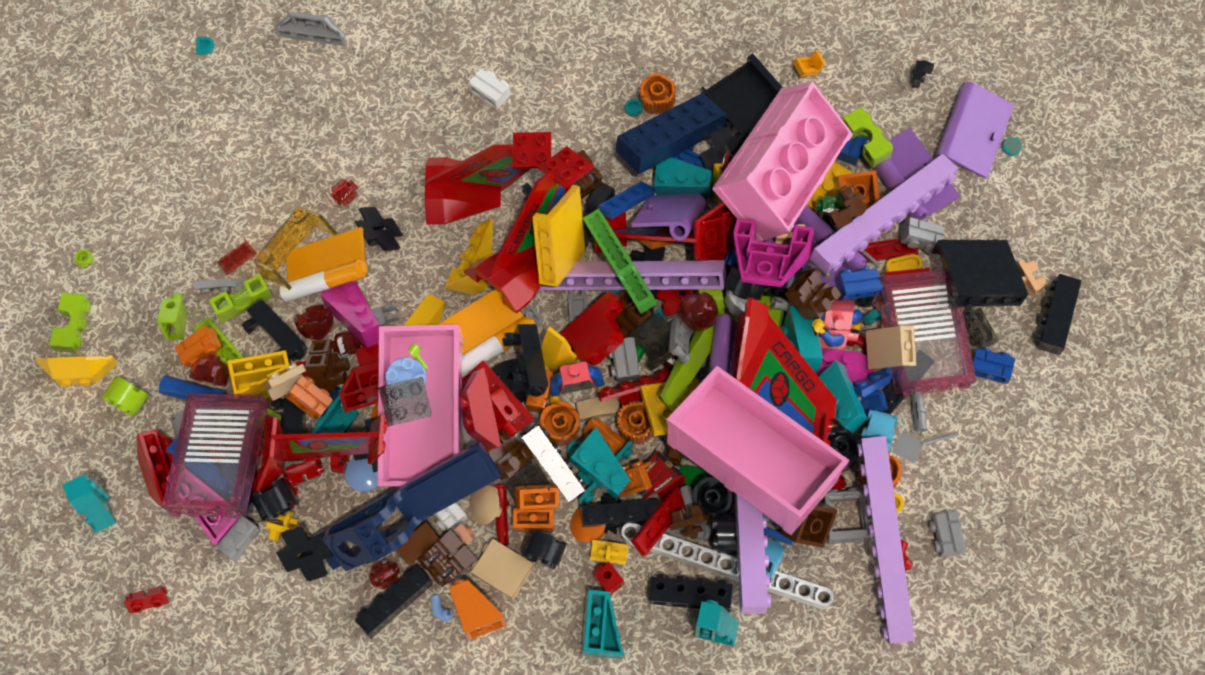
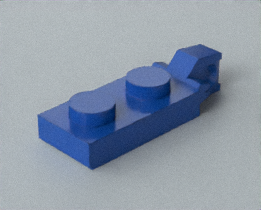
[853,367,896,398]

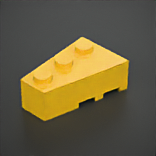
[227,350,289,406]

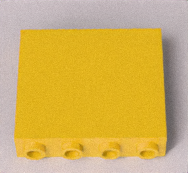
[533,185,585,287]

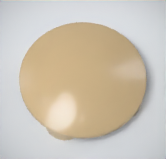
[470,485,502,525]

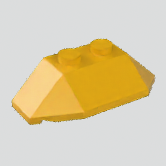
[36,355,117,387]

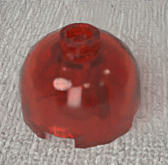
[679,292,718,331]
[294,304,334,340]
[189,354,229,387]

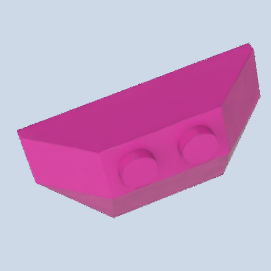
[815,348,875,385]

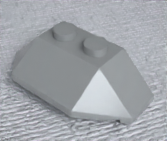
[274,12,347,46]

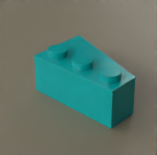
[654,157,713,197]
[780,304,823,372]
[819,360,867,433]
[570,427,630,500]
[62,474,116,533]
[581,590,625,659]
[695,600,739,646]

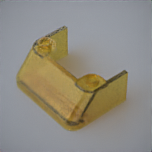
[254,207,337,290]

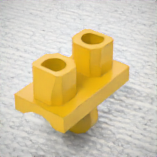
[266,511,306,544]
[590,540,629,565]

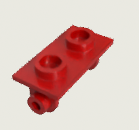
[282,458,325,487]
[124,586,169,613]

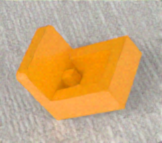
[793,50,826,77]

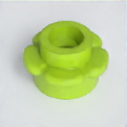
[75,250,94,268]

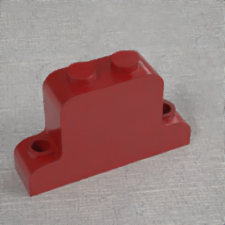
[559,291,624,366]

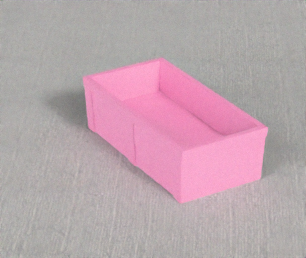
[712,81,853,242]
[378,324,463,487]
[667,366,849,535]

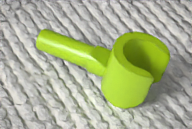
[408,343,428,370]

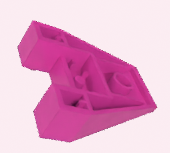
[733,219,814,287]

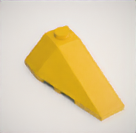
[445,219,493,295]
[403,293,445,326]
[541,327,581,373]

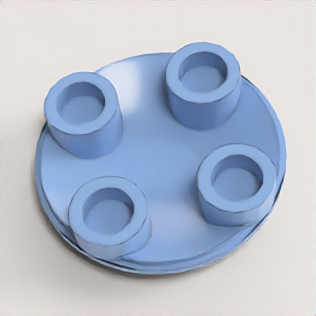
[386,358,426,398]
[345,458,378,492]

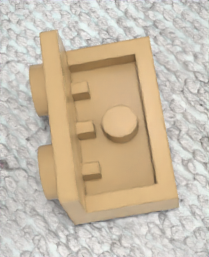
[264,363,306,401]

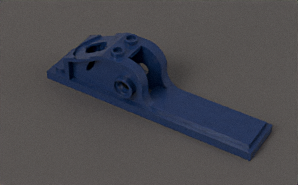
[311,442,502,571]

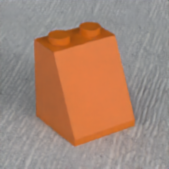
[449,579,507,640]

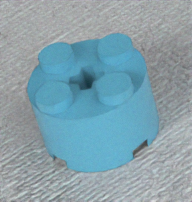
[861,410,898,451]

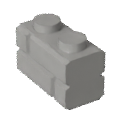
[900,217,944,253]
[609,337,640,382]
[929,511,967,558]
[215,515,261,563]

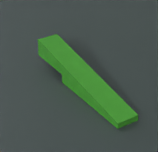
[582,209,657,314]

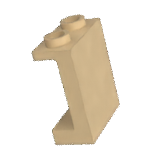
[866,326,916,370]
[471,539,535,601]

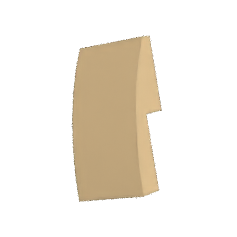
[575,397,620,422]

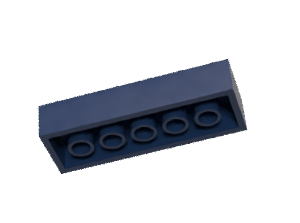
[615,93,727,174]

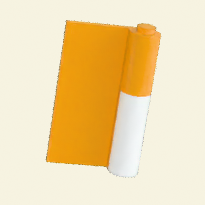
[279,227,368,302]
[438,289,535,378]

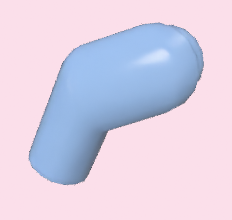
[430,595,453,622]

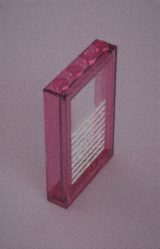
[877,270,976,396]
[162,394,269,519]

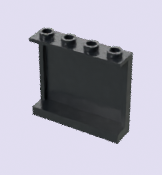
[701,53,783,138]
[931,239,1028,307]

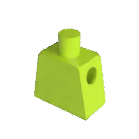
[157,293,188,340]

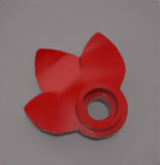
[656,289,693,316]

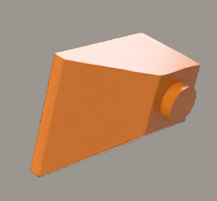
[838,170,881,210]

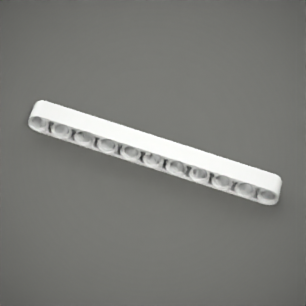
[621,523,833,609]

